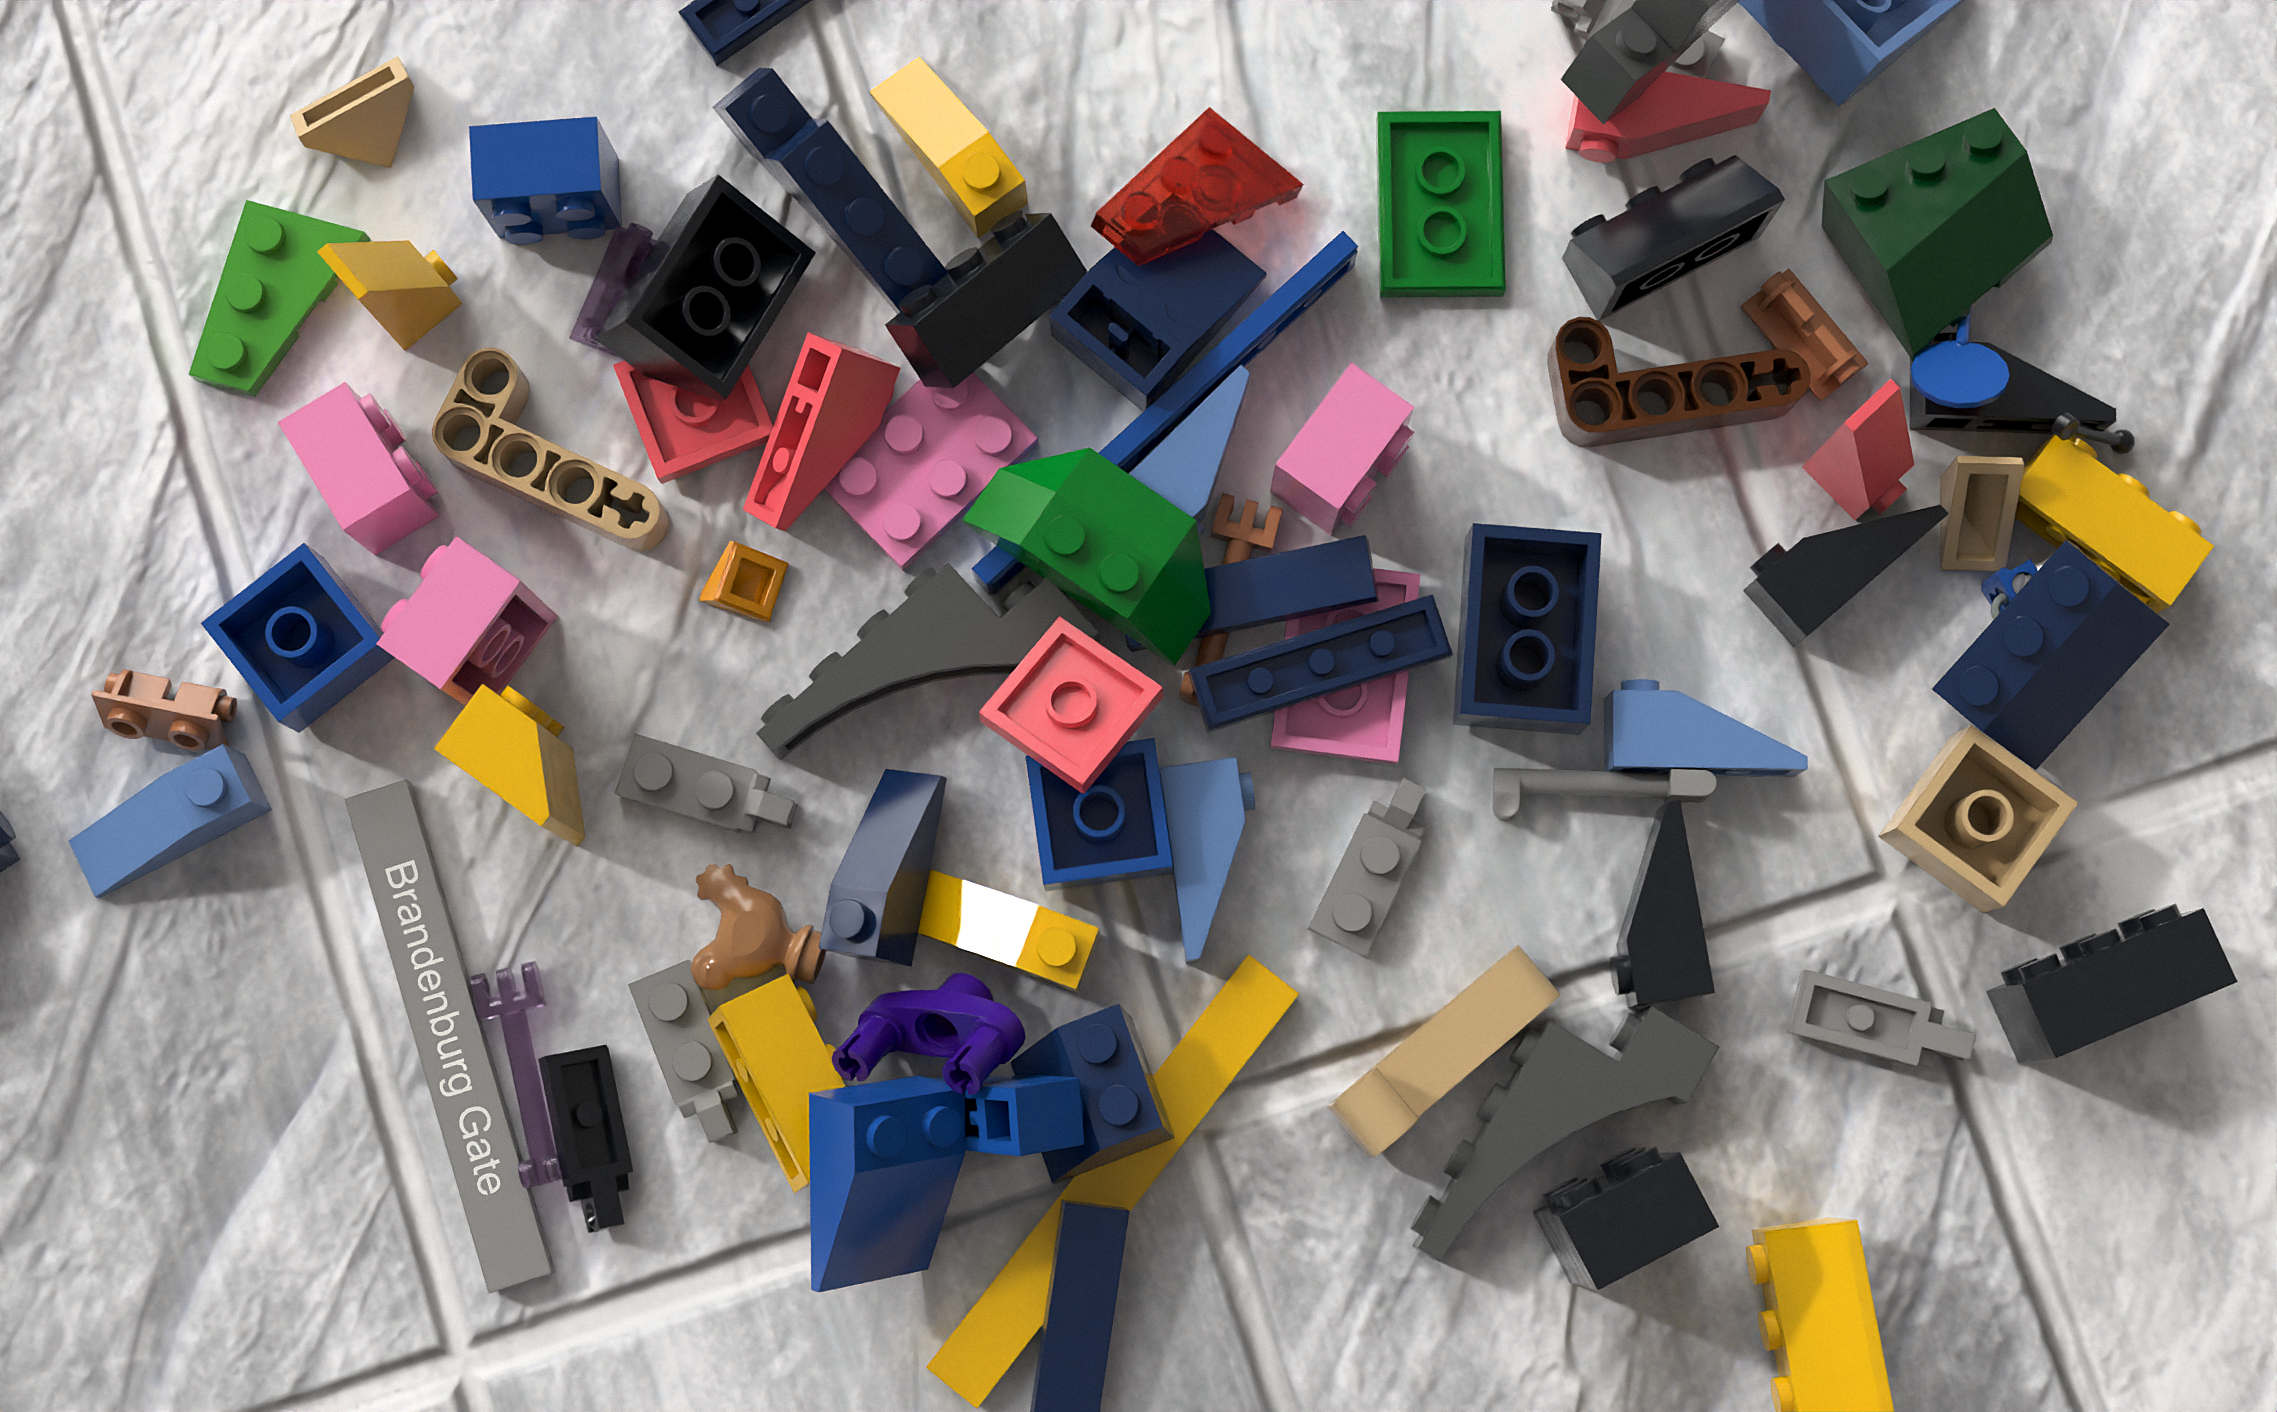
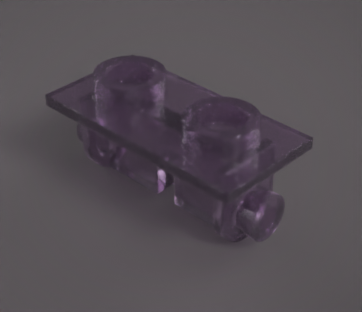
[569,223,657,359]

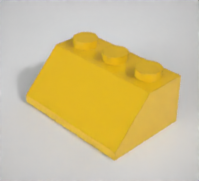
[434,684,586,847]
[1746,1217,1894,1412]

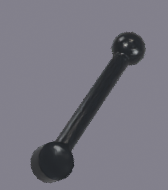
[2051,412,2135,454]

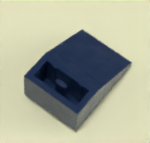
[1049,196,1267,412]

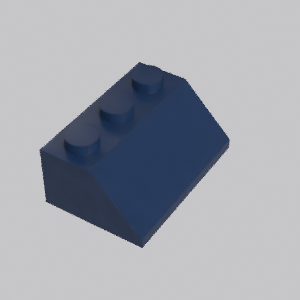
[1932,539,2170,770]

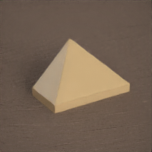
[290,56,414,168]
[1940,456,2024,571]

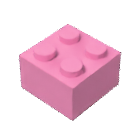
[1270,362,1415,536]
[278,382,439,555]

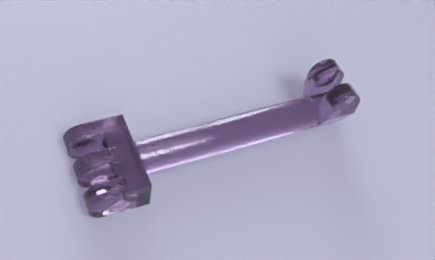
[471,961,563,1188]

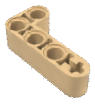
[432,347,670,551]
[1327,945,1561,1158]

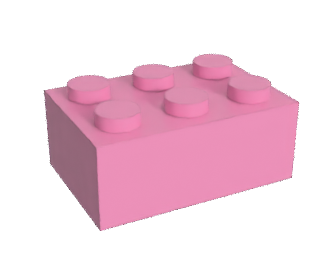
[376,536,558,706]

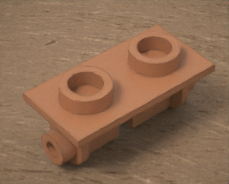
[1740,268,1869,402]
[91,669,237,752]

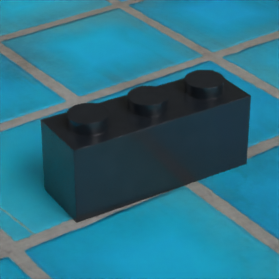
[885,210,1088,388]

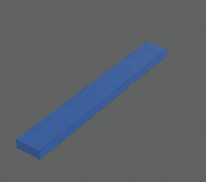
[971,231,1358,596]

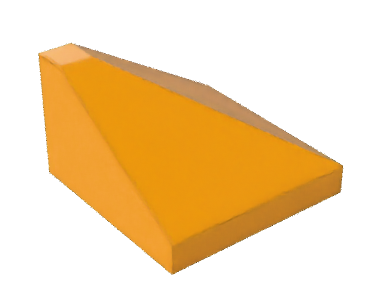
[699,541,789,622]

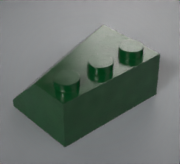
[1821,108,2053,361]

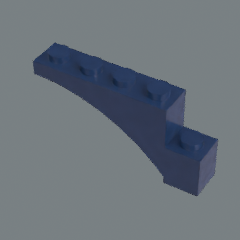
[712,68,948,314]

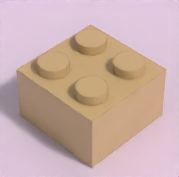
[1878,725,2078,913]

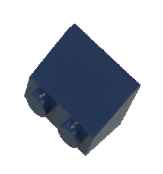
[1010,1003,1175,1184]

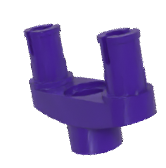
[832,973,1026,1094]

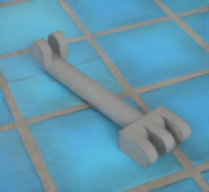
[1492,768,1717,821]

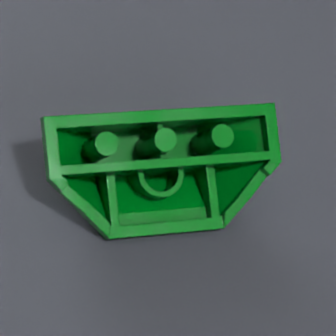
[962,447,1211,667]

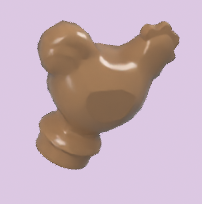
[690,864,827,990]

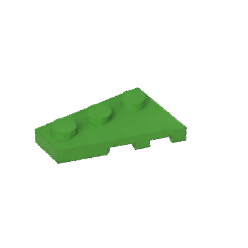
[188,200,371,397]

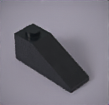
[1910,332,2116,434]
[1743,505,1949,647]
[1610,800,1715,1008]

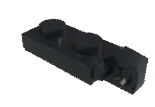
[538,1044,633,1233]

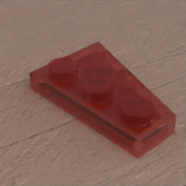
[1090,107,1304,266]

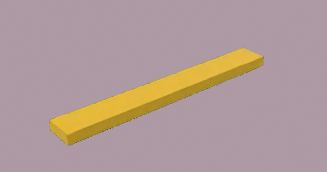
[926,954,1299,1409]

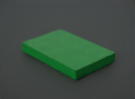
[1376,111,1506,297]

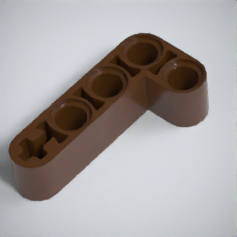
[1547,317,1810,447]

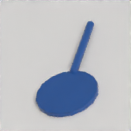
[1910,305,2010,408]

